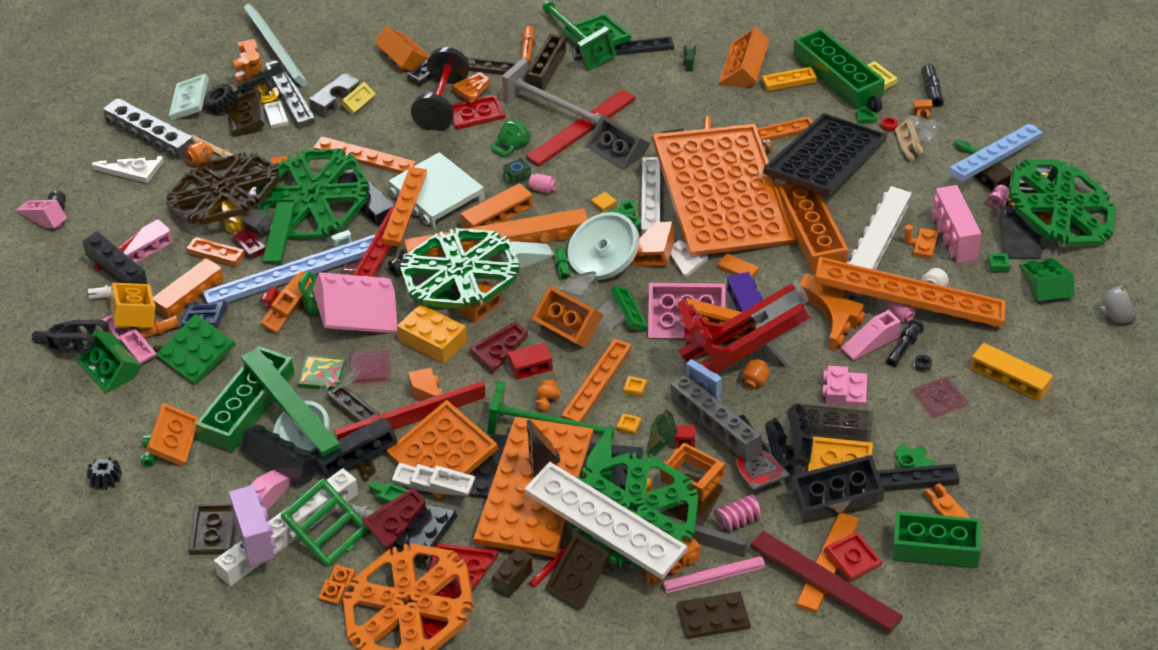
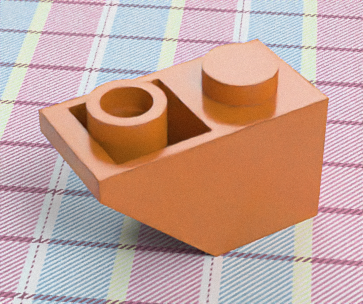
[408,368,442,401]

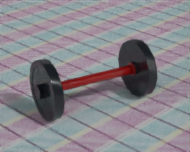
[411,47,470,131]

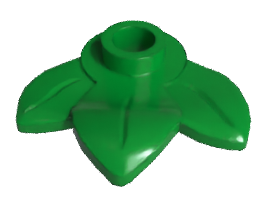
[895,444,935,469]

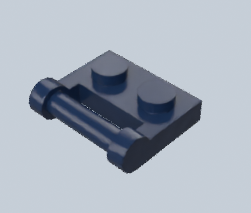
[181,301,228,328]

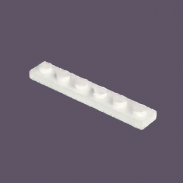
[641,157,660,235]

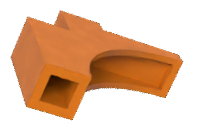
[800,273,866,352]

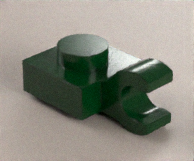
[683,45,696,72]

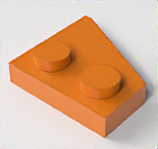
[452,72,490,103]

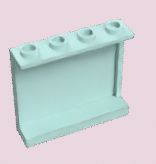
[388,152,485,229]

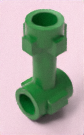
[140,434,157,467]

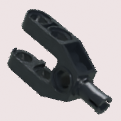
[32,319,110,353]
[765,404,813,475]

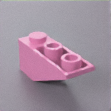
[841,310,901,361]

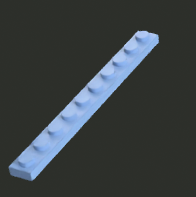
[203,234,376,303]

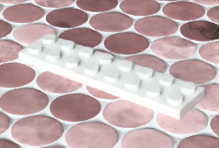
[524,462,687,579]

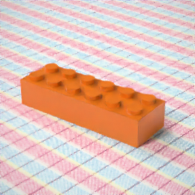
[777,183,848,273]

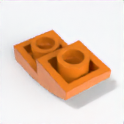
[318,564,356,605]

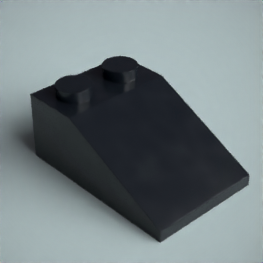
[999,206,1041,260]

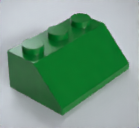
[77,330,142,393]

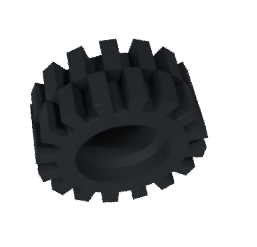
[204,83,238,115]

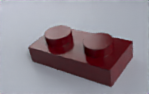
[232,227,266,259]

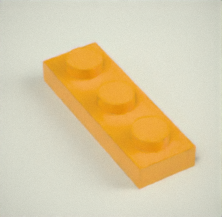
[762,67,816,92]

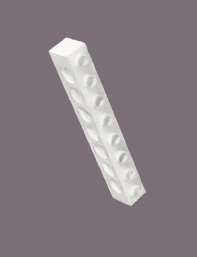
[214,469,358,586]

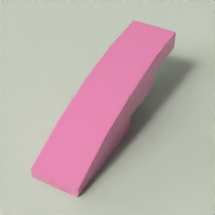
[102,314,156,364]

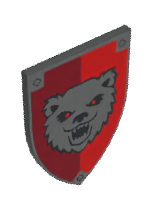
[736,450,789,490]

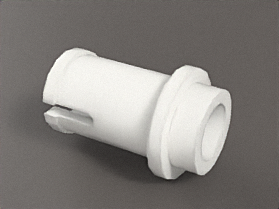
[88,285,111,301]

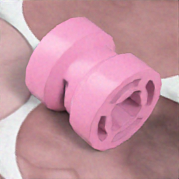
[987,185,1009,210]

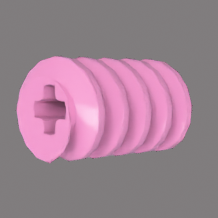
[714,494,761,532]

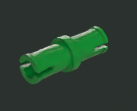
[553,246,571,280]

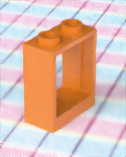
[660,443,725,502]

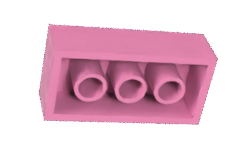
[931,185,981,263]

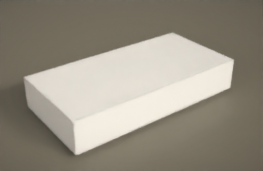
[264,101,288,129]

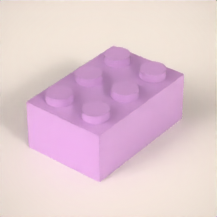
[229,485,276,565]

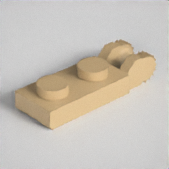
[895,118,923,162]

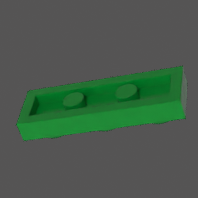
[610,285,648,332]

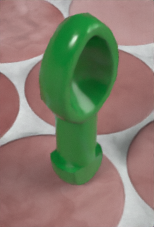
[955,140,980,155]

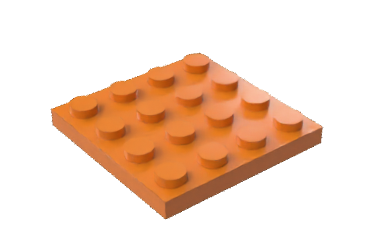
[386,400,499,500]

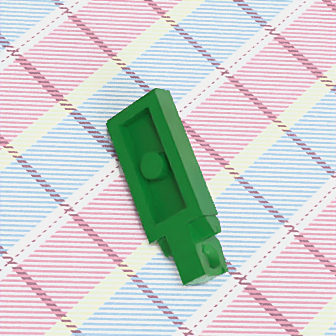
[369,481,425,504]

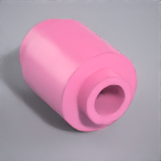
[529,173,557,194]
[887,301,915,323]

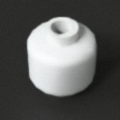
[921,268,949,287]

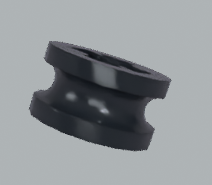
[914,355,932,373]

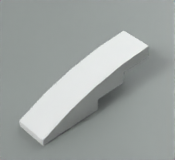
[392,463,475,496]

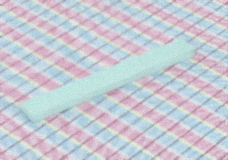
[244,4,308,87]

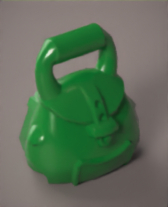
[491,119,531,157]
[298,271,320,315]

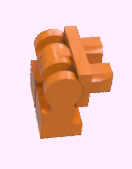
[232,39,262,84]

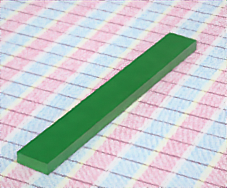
[241,348,340,457]

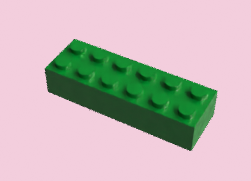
[793,28,885,108]
[195,346,295,453]

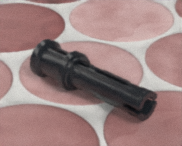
[886,319,924,367]

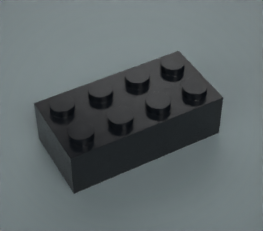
[791,455,884,523]

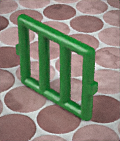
[281,478,368,567]

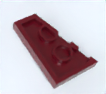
[470,321,528,374]
[362,488,426,551]

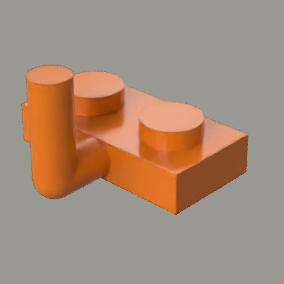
[904,225,939,259]

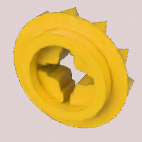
[254,85,279,104]

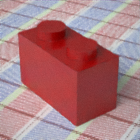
[508,343,553,380]

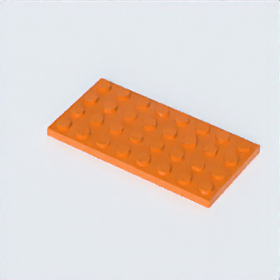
[474,417,593,557]

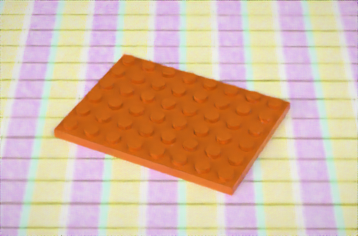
[652,124,796,256]

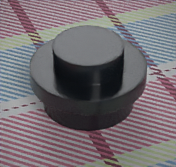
[867,96,882,113]

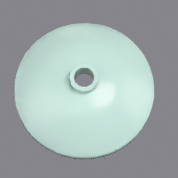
[273,401,330,453]

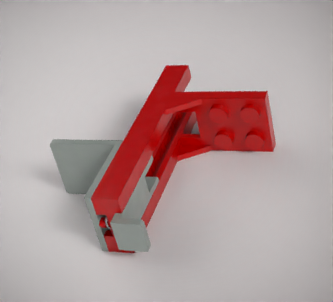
[677,279,812,373]

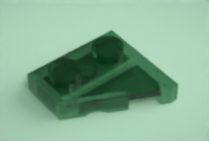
[646,409,678,458]

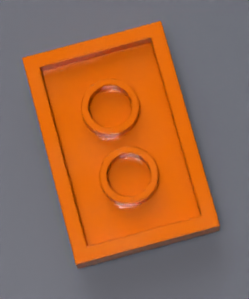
[146,403,199,467]

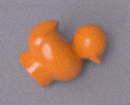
[535,380,561,412]

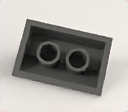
[585,115,651,170]

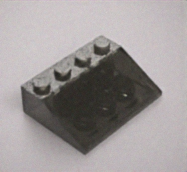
[788,403,873,445]

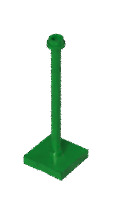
[542,1,617,71]
[487,380,615,439]

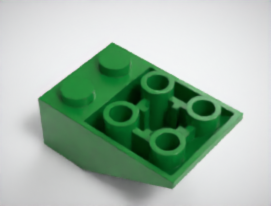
[1019,258,1075,301]

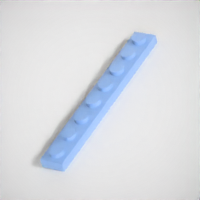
[948,124,1043,182]

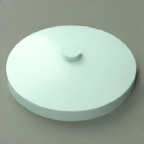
[568,212,639,280]

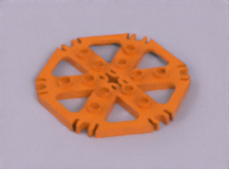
[343,543,474,650]

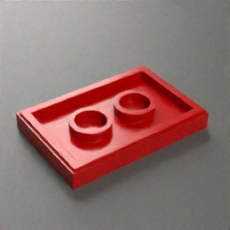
[452,94,506,130]

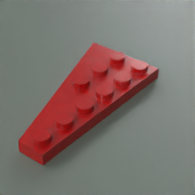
[422,543,499,639]

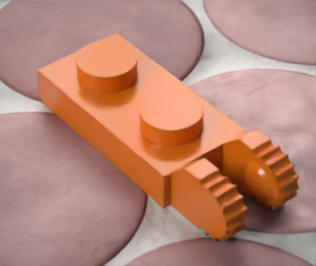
[923,483,970,518]

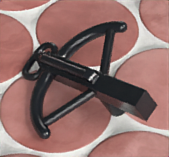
[234,63,286,94]

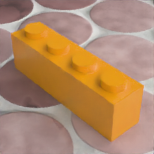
[970,343,1053,402]

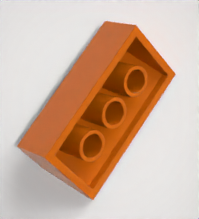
[718,27,769,88]

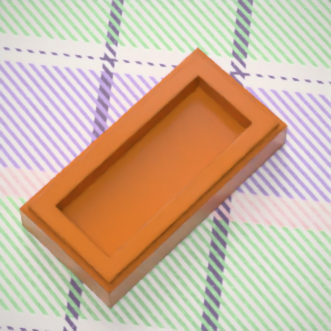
[717,253,759,278]

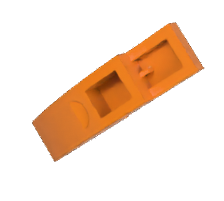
[260,271,312,334]

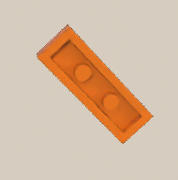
[186,237,245,267]

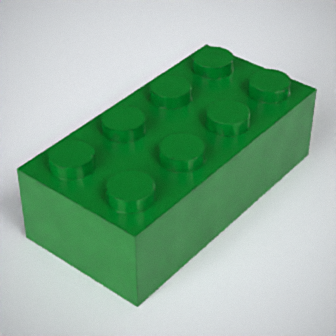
[892,511,981,568]

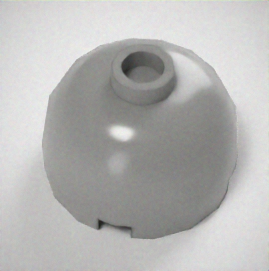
[1101,285,1136,324]

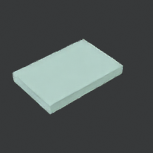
[168,74,209,120]

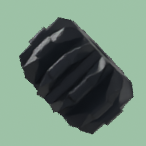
[86,457,122,491]

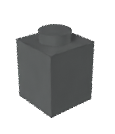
[241,206,272,237]

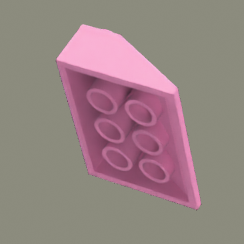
[313,273,397,333]
[648,283,725,339]

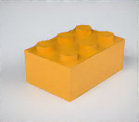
[110,283,155,329]
[397,304,467,364]

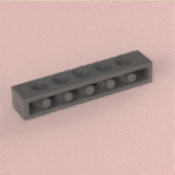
[103,98,194,160]
[670,376,762,462]

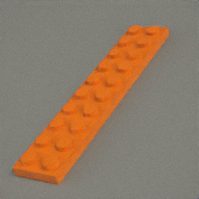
[814,257,1005,327]

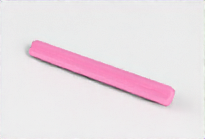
[663,556,765,593]

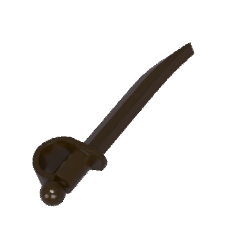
[353,459,376,481]

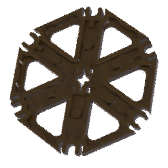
[166,153,280,225]

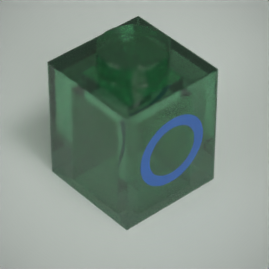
[502,158,531,187]

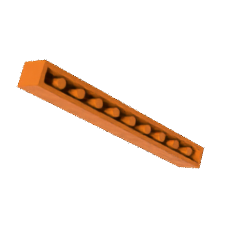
[404,208,588,258]

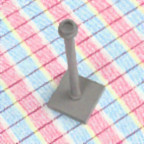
[502,58,602,126]

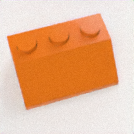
[375,26,429,71]

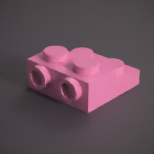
[822,366,867,406]

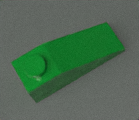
[583,428,611,482]

